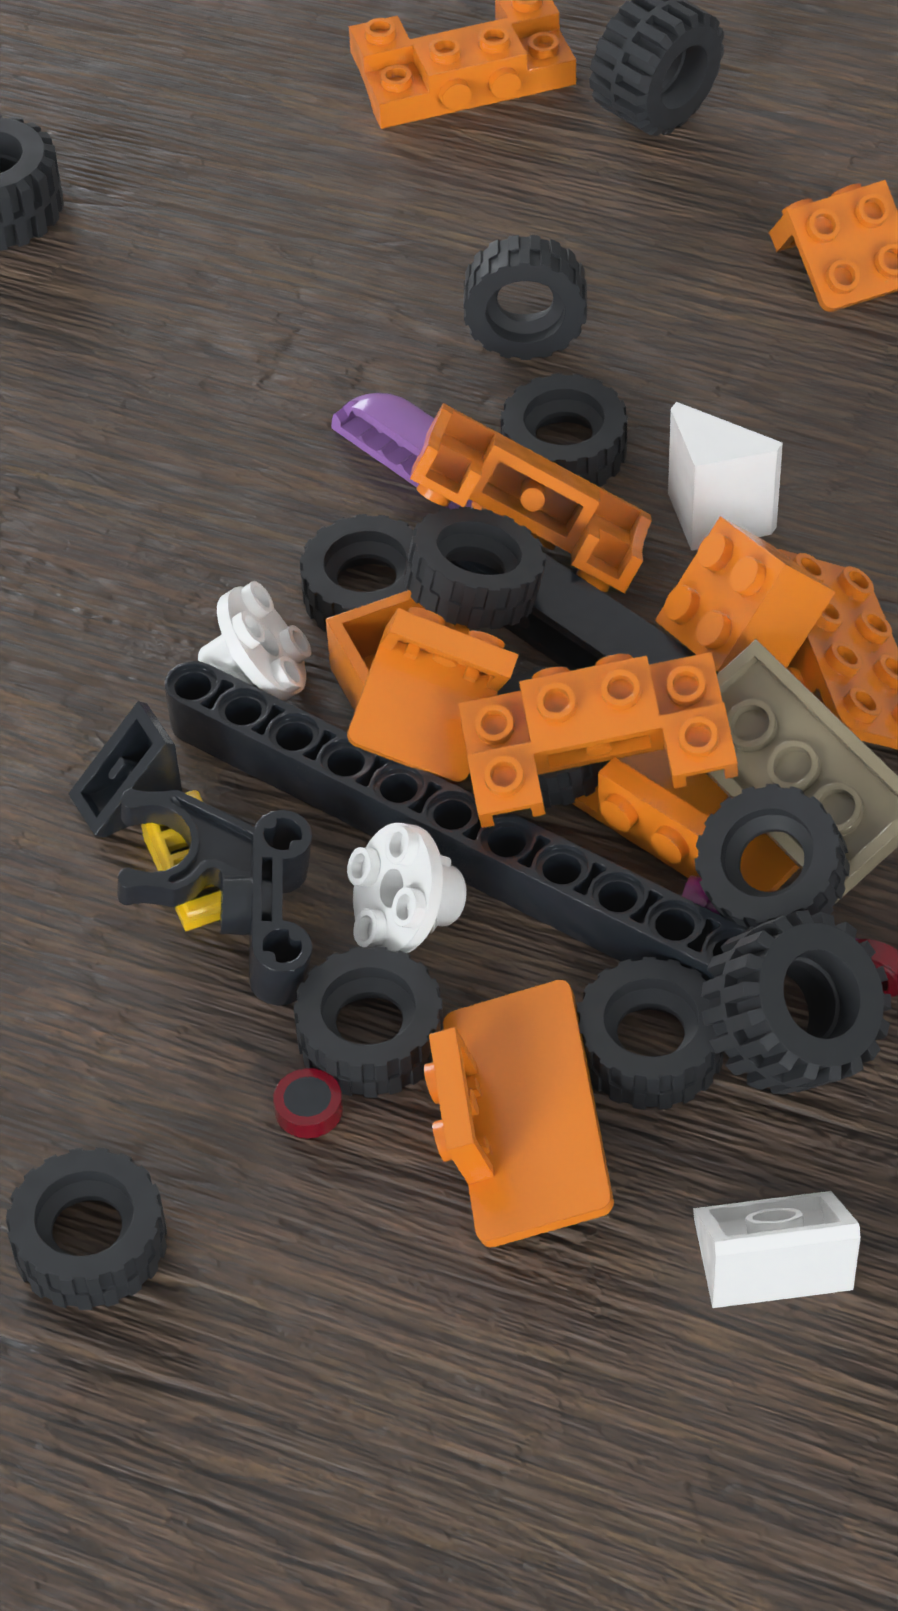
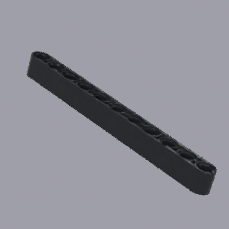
[165,661,748,981]

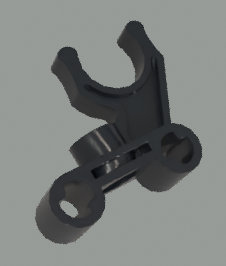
[117,789,312,1006]

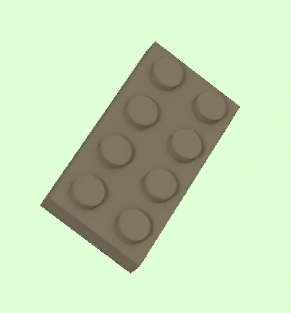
[706,639,898,904]

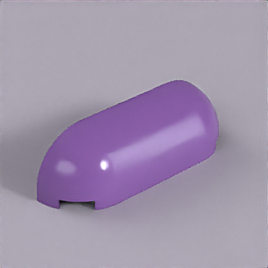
[331,393,473,509]

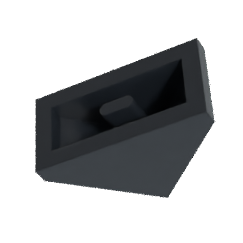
[68,701,182,838]

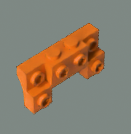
[349,0,576,129]
[410,403,652,593]
[458,652,738,828]

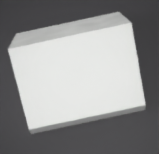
[668,402,783,551]
[693,1191,861,1308]

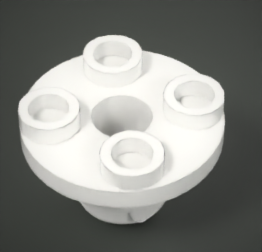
[198,581,311,700]
[347,823,467,953]

